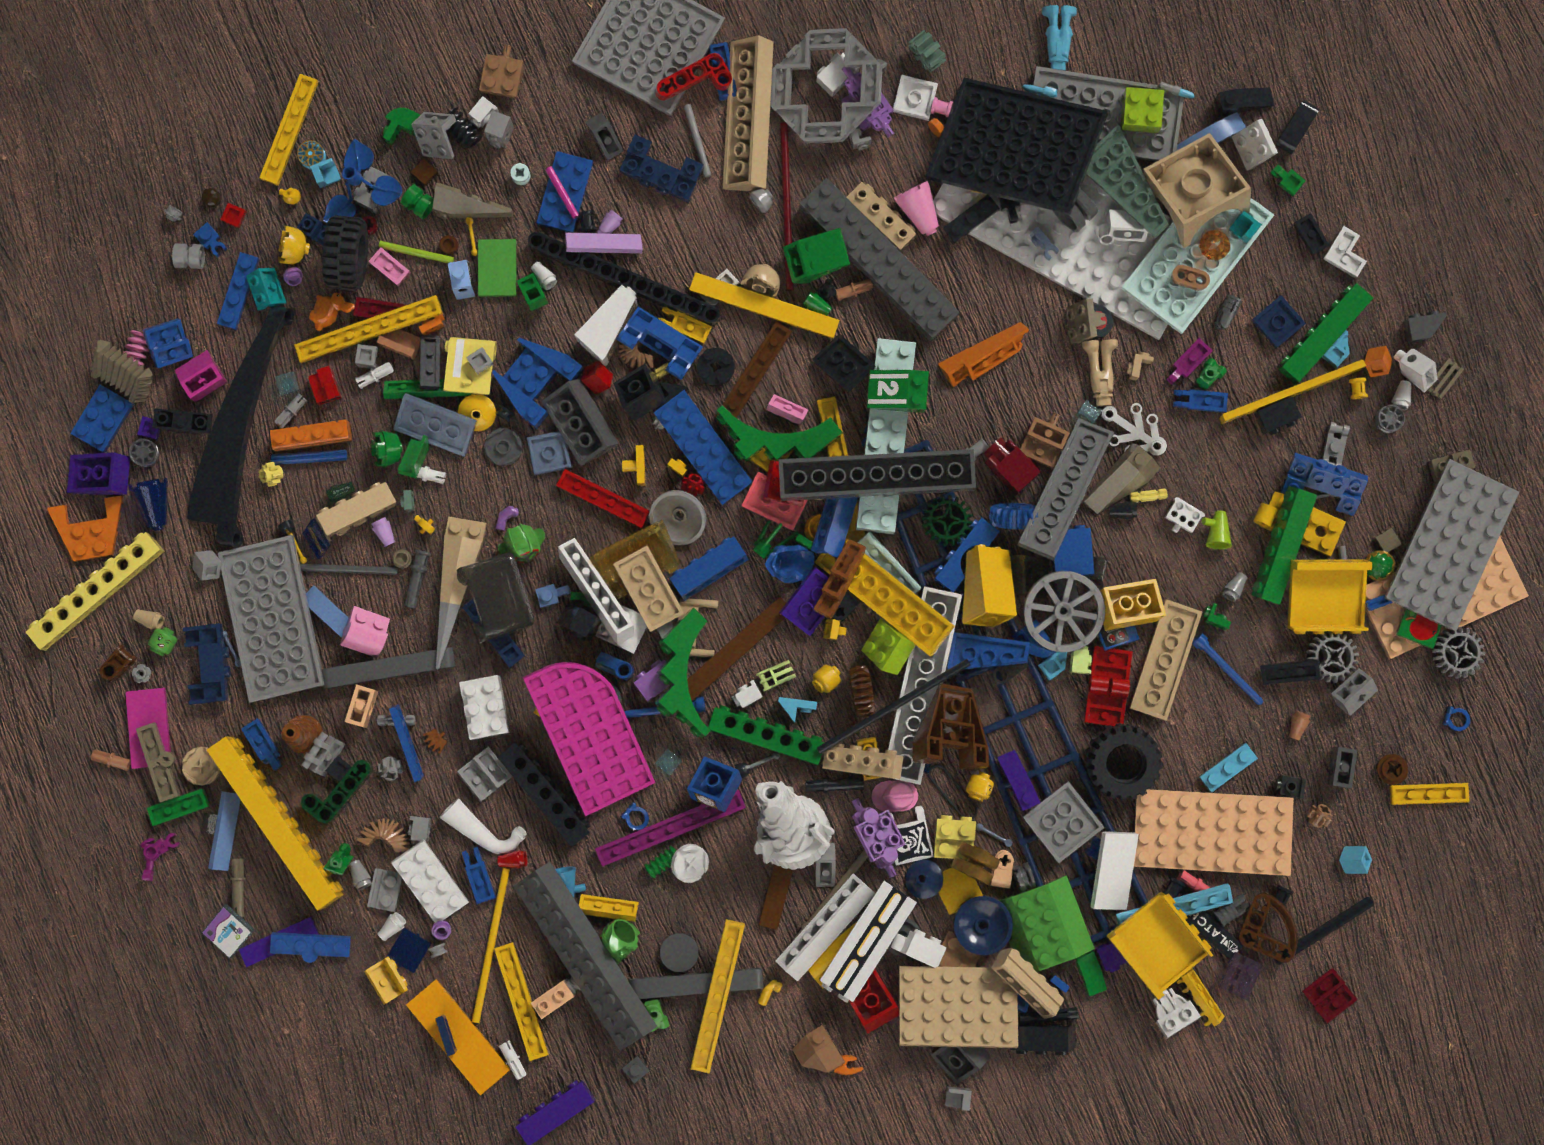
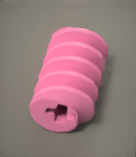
[122,330,149,366]

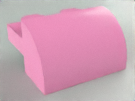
[340,606,390,658]

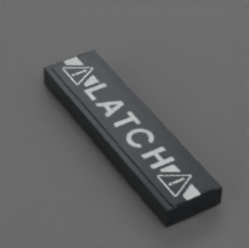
[1181,893,1244,960]

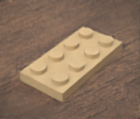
[613,546,684,632]

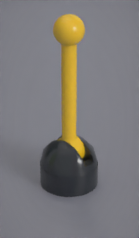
[278,519,307,564]

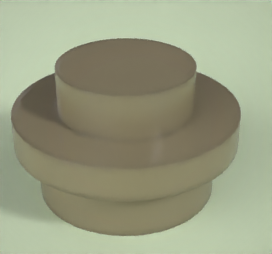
[393,549,412,569]

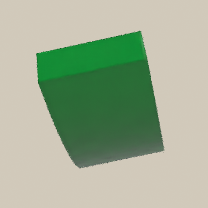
[1075,950,1107,997]

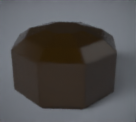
[202,188,221,207]

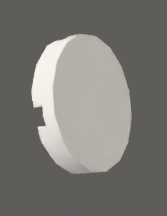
[671,844,709,883]

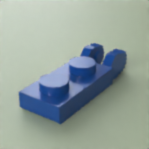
[1173,389,1228,413]
[462,847,496,904]

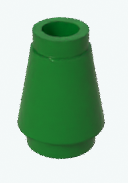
[803,291,832,316]

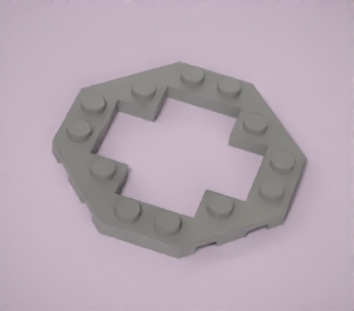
[770,28,883,143]

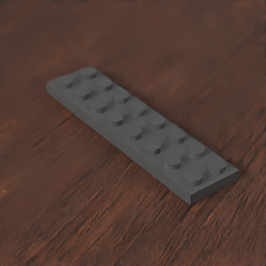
[1018,418,1114,561]

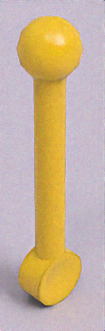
[466,217,478,256]

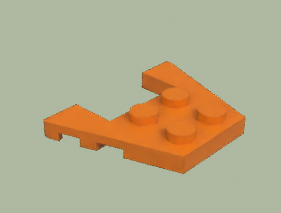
[47,495,124,562]

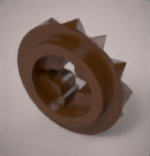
[1376,754,1408,785]

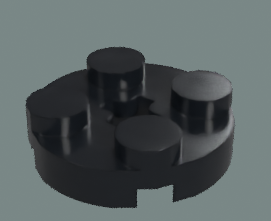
[697,348,735,386]

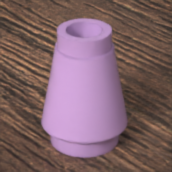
[596,210,623,234]
[371,517,395,547]

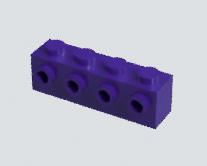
[516,1080,596,1145]

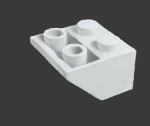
[595,605,647,654]

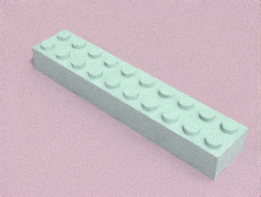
[856,338,916,535]

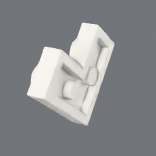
[1323,226,1367,279]

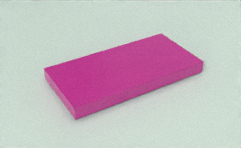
[126,688,171,769]

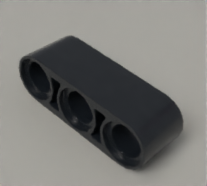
[1275,99,1320,155]

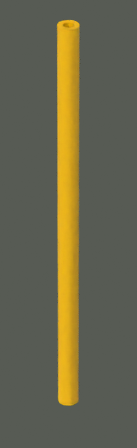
[472,867,510,1023]

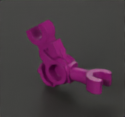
[140,833,181,881]

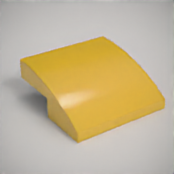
[939,867,983,916]

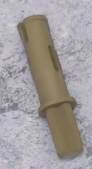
[230,858,246,917]

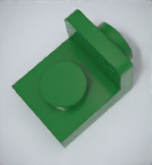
[1203,603,1231,631]

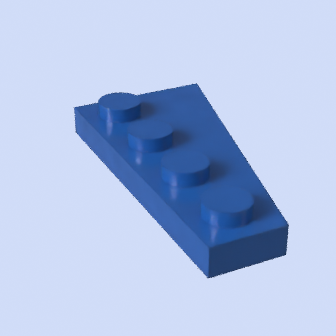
[947,632,1031,670]

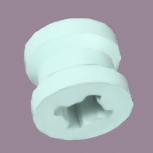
[510,163,531,185]

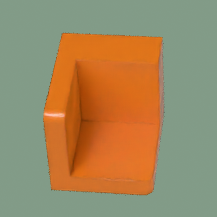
[1364,346,1392,377]

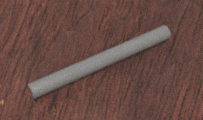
[684,104,712,178]

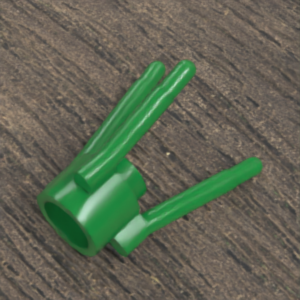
[752,520,798,559]

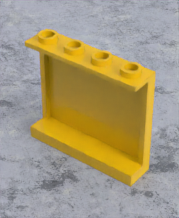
[1288,559,1372,634]
[1106,892,1213,1000]

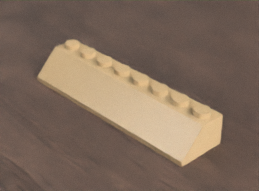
[723,35,774,191]

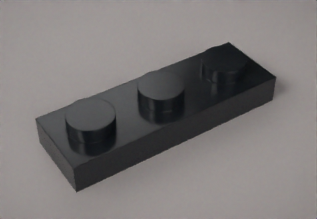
[943,194,1000,244]
[420,335,440,390]
[1260,659,1322,685]

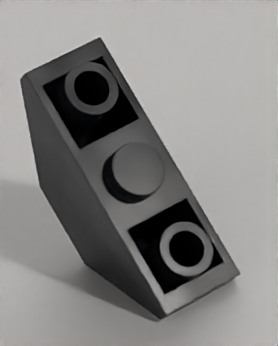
[152,408,213,434]

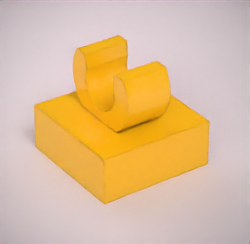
[823,619,847,640]

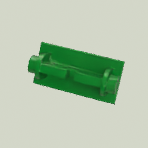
[324,843,354,875]

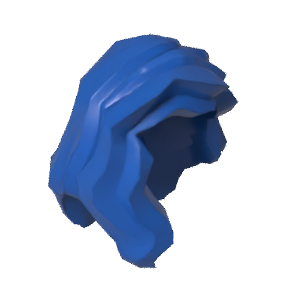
[765,545,815,584]

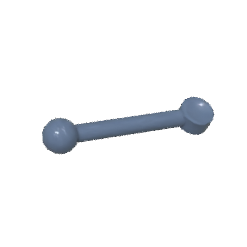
[223,631,241,667]
[976,823,1012,847]

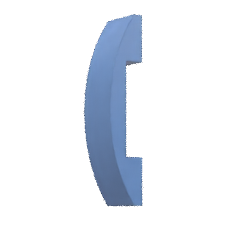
[1176,113,1246,151]
[306,585,349,637]

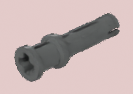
[404,549,432,608]

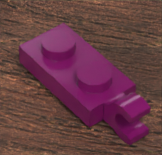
[1166,338,1213,385]

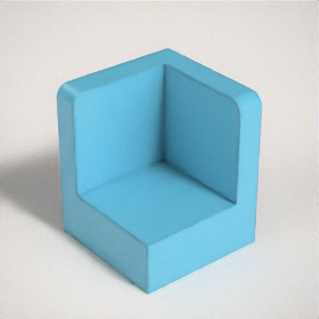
[310,158,341,188]
[1339,846,1372,874]

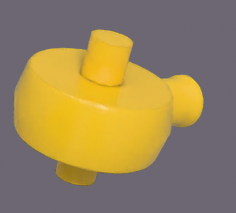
[279,188,301,205]
[414,515,435,535]

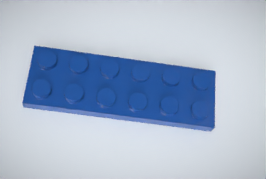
[653,390,752,505]

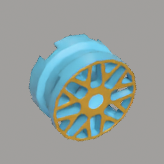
[297,140,326,170]

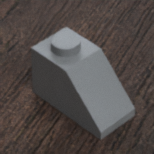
[815,843,836,887]

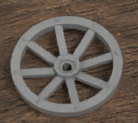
[1023,571,1105,652]

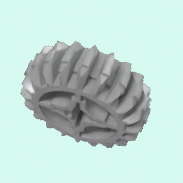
[1432,627,1486,679]
[1306,631,1359,683]

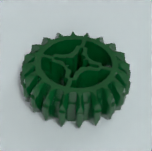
[921,495,973,547]

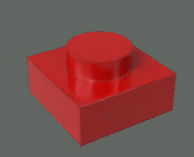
[220,203,247,228]

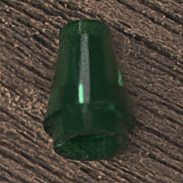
[325,481,356,504]

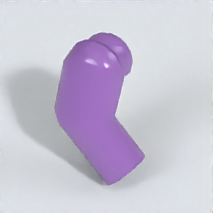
[496,506,519,531]

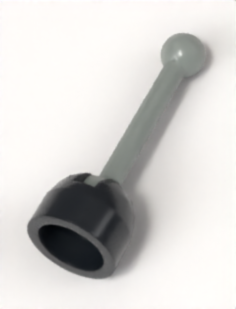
[734,752,780,779]

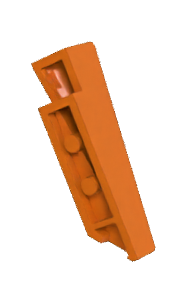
[938,322,1029,387]

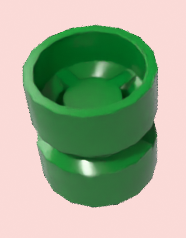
[400,184,434,220]

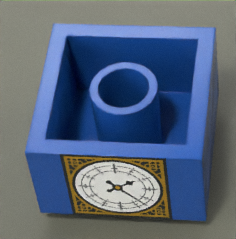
[687,756,742,812]

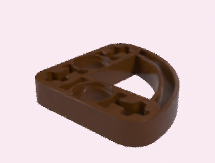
[1239,892,1298,963]

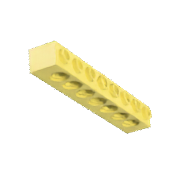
[26,532,165,651]

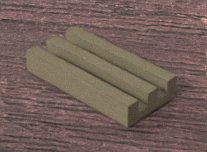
[1427,358,1464,400]

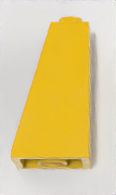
[962,544,1017,628]

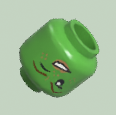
[148,626,177,656]

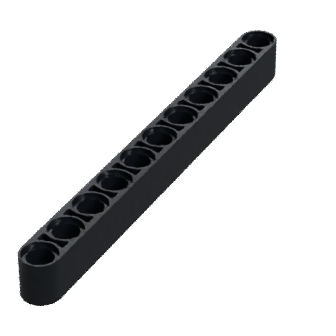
[528,232,720,326]

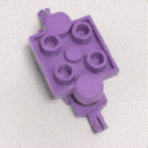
[841,66,894,138]
[851,798,906,878]

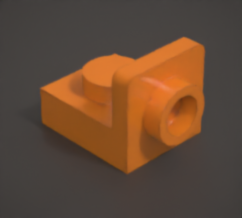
[419,314,445,335]

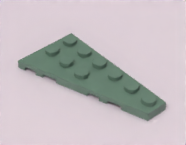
[1086,124,1169,238]

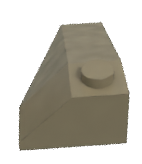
[432,182,514,219]
[1083,443,1160,514]

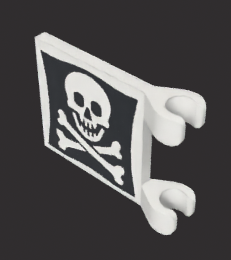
[890,806,934,865]

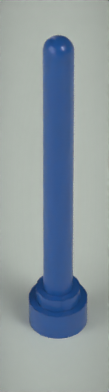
[1192,633,1263,705]
[624,697,706,718]

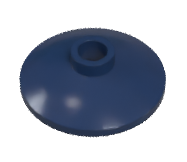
[905,860,943,899]

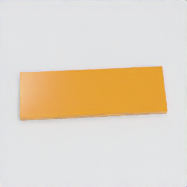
[406,979,511,1095]

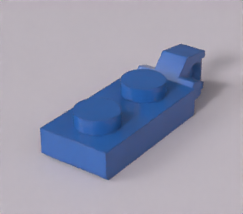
[241,718,282,770]

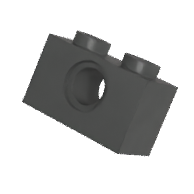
[1327,747,1358,789]

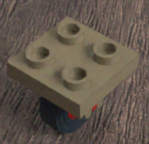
[1066,298,1113,344]

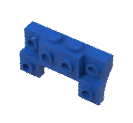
[616,307,703,380]
[1281,453,1368,516]

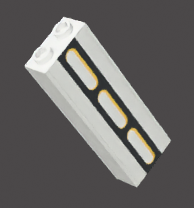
[820,881,917,1003]

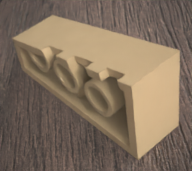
[315,482,396,544]

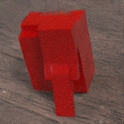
[308,366,342,406]

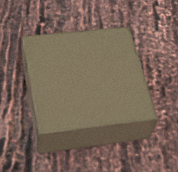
[1374,528,1401,552]

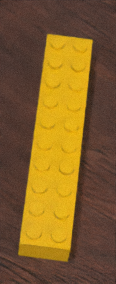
[207,736,343,911]

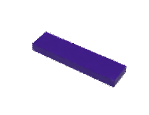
[239,917,319,967]

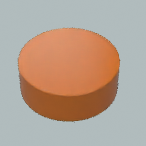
[928,118,944,137]

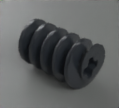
[447,107,483,149]

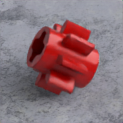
[680,474,705,497]

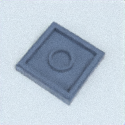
[527,431,572,475]

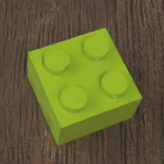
[1121,87,1164,133]
[861,618,915,675]

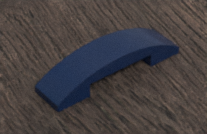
[462,595,525,668]

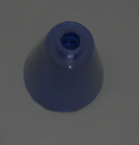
[128,477,168,531]

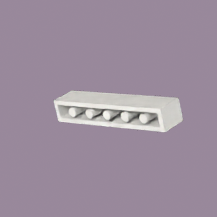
[558,538,634,645]
[776,873,875,981]

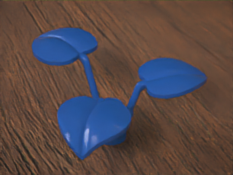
[323,139,402,223]

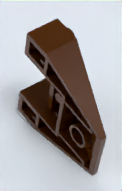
[913,684,989,771]

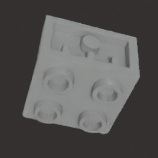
[412,112,456,159]

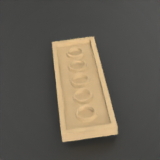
[1129,599,1202,721]

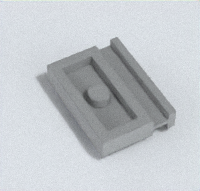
[367,868,402,912]

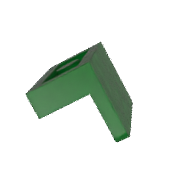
[398,435,430,478]

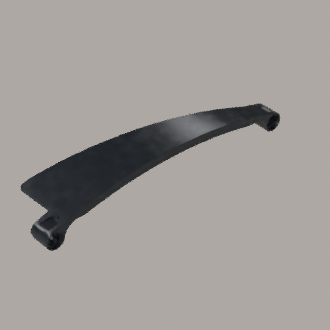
[187,306,294,548]

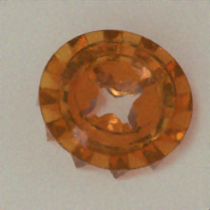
[1199,230,1230,261]

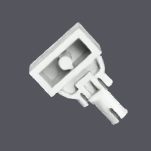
[1152,988,1201,1039]

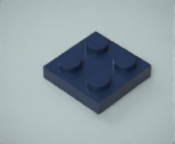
[1251,295,1306,349]

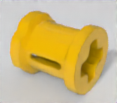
[1349,378,1368,400]

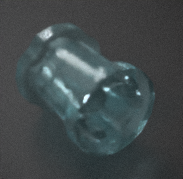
[1078,400,1102,424]

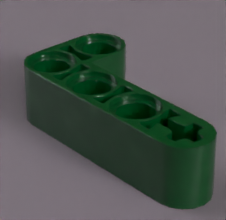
[301,760,373,823]

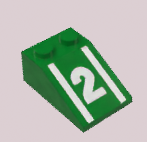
[867,370,929,413]

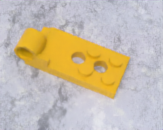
[1253,491,1346,557]

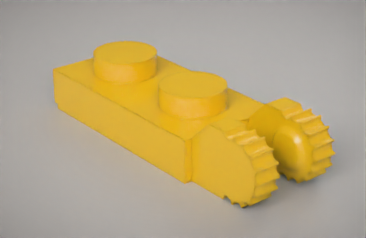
[658,307,712,345]

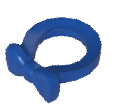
[1442,706,1470,731]
[621,802,649,830]

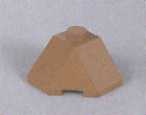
[792,1025,845,1073]

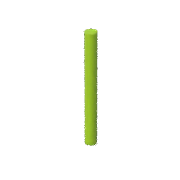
[379,241,454,263]

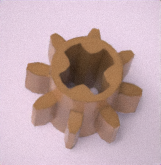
[1307,804,1333,828]

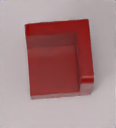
[581,361,613,394]

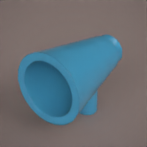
[555,866,586,897]

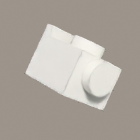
[468,96,499,129]
[732,680,763,709]

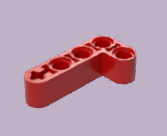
[655,53,732,101]

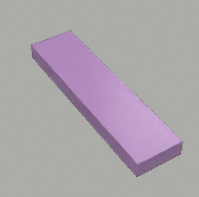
[565,233,643,254]

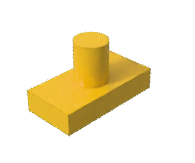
[622,445,646,486]

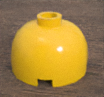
[278,226,310,264]

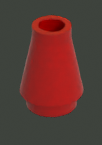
[498,850,528,869]

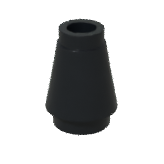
[1110,501,1137,520]

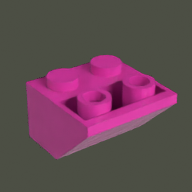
[175,350,227,402]

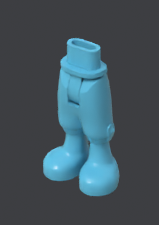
[1042,5,1077,71]

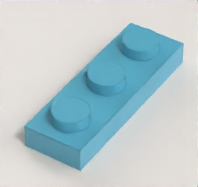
[1199,743,1258,793]

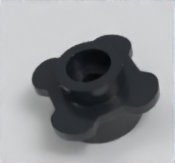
[817,279,837,301]

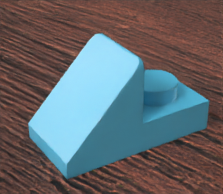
[778,697,817,723]

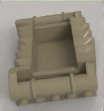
[90,340,153,404]

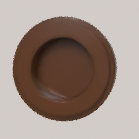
[439,235,459,255]

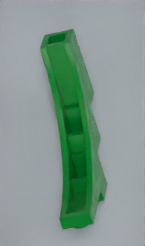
[716,405,843,462]
[655,608,710,737]

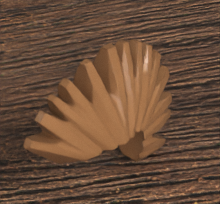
[619,342,653,369]
[357,818,410,852]

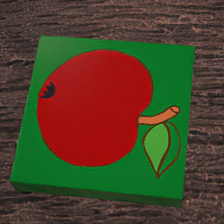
[1395,608,1442,649]

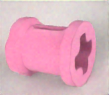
[931,97,953,118]

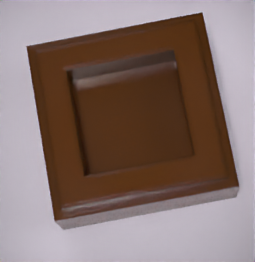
[411,159,438,186]

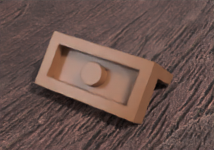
[377,329,420,360]

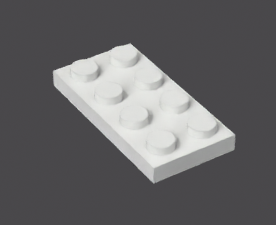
[391,839,469,922]

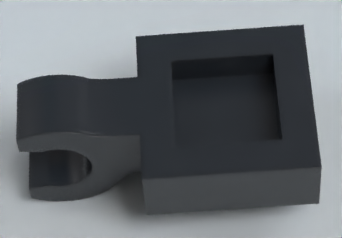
[998,197,1021,224]

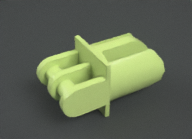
[756,660,796,692]

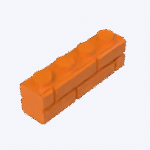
[270,419,352,452]

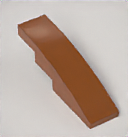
[813,539,866,619]

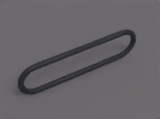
[928,764,978,820]

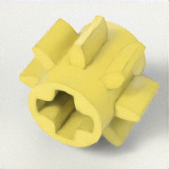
[259,462,283,487]

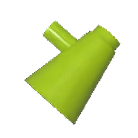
[1202,511,1232,550]

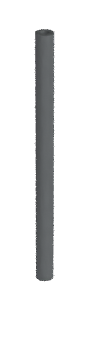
[300,564,398,575]

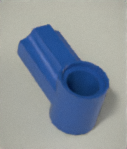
[595,652,634,680]

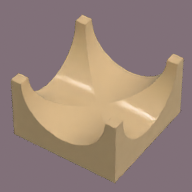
[1143,133,1251,248]

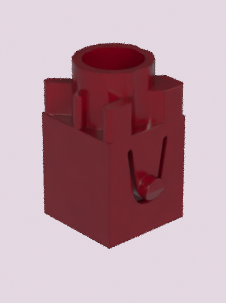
[983,437,1041,496]

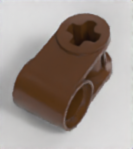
[99,644,137,681]

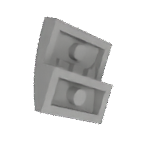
[457,747,512,803]

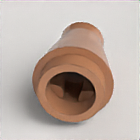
[1289,710,1311,740]

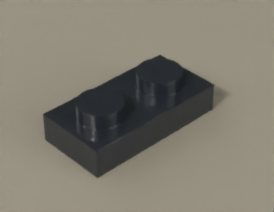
[1293,213,1330,256]

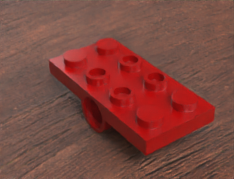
[1084,646,1133,727]

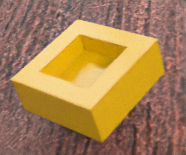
[667,458,688,478]

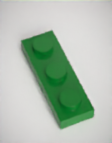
[147,788,210,826]

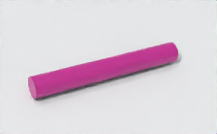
[545,166,579,219]

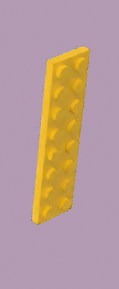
[814,538,955,657]

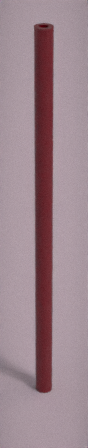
[780,122,794,291]

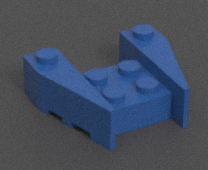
[492,338,584,429]

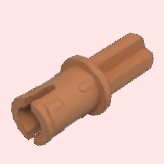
[835,279,873,301]
[91,749,131,771]

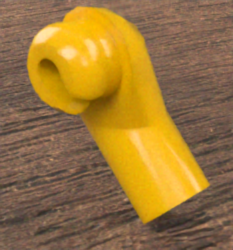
[758,980,782,1006]

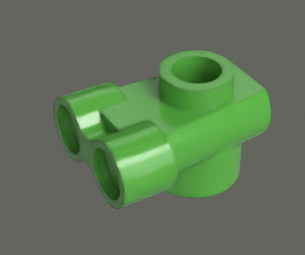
[644,998,669,1032]

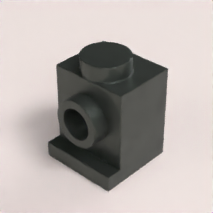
[1275,775,1306,798]

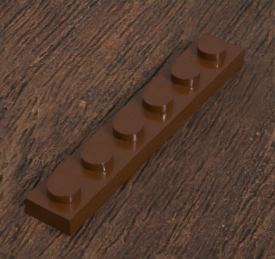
[715,321,792,418]

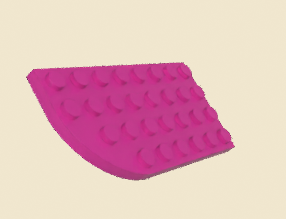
[522,662,655,816]

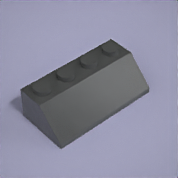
[542,379,619,466]

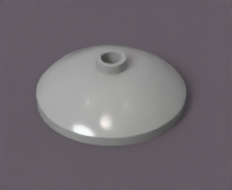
[649,490,706,545]

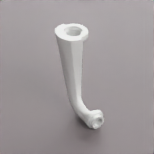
[439,798,527,854]

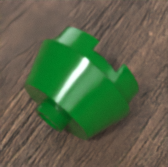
[371,430,402,468]

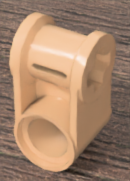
[990,850,1014,889]

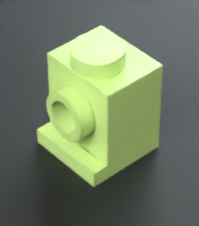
[1069,646,1092,675]

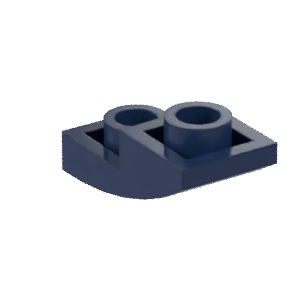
[297,213,327,246]

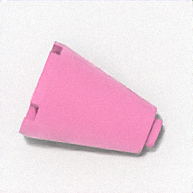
[894,181,939,236]

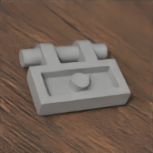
[301,732,345,777]

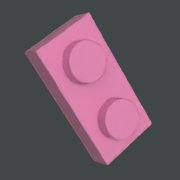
[369,247,411,287]
[766,394,808,425]

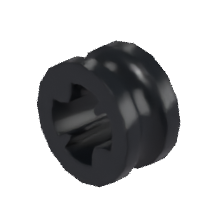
[496,405,515,423]

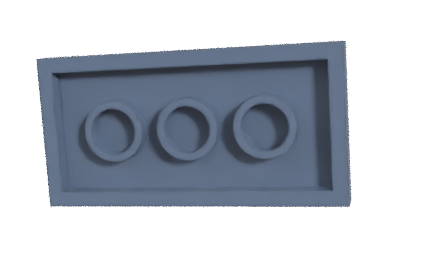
[393,393,477,457]

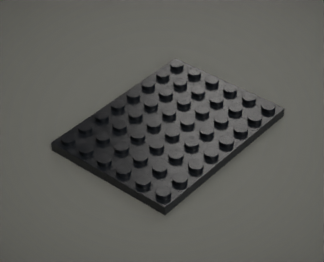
[926,78,1108,215]

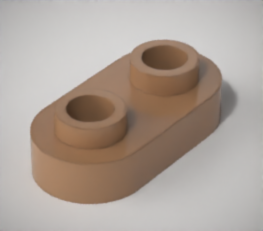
[1171,265,1210,291]

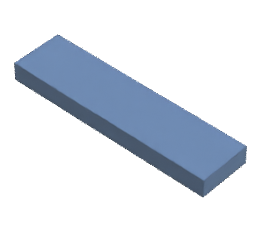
[208,791,241,871]

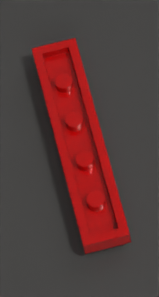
[556,469,650,529]

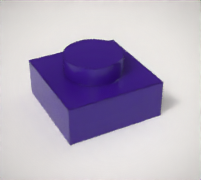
[137,416,161,440]

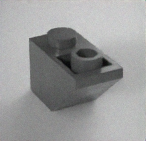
[1403,311,1446,344]

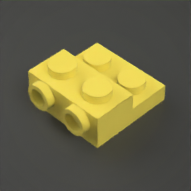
[934,815,976,860]

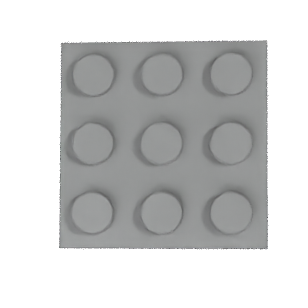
[1022,781,1104,863]

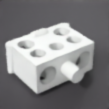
[1164,497,1205,533]

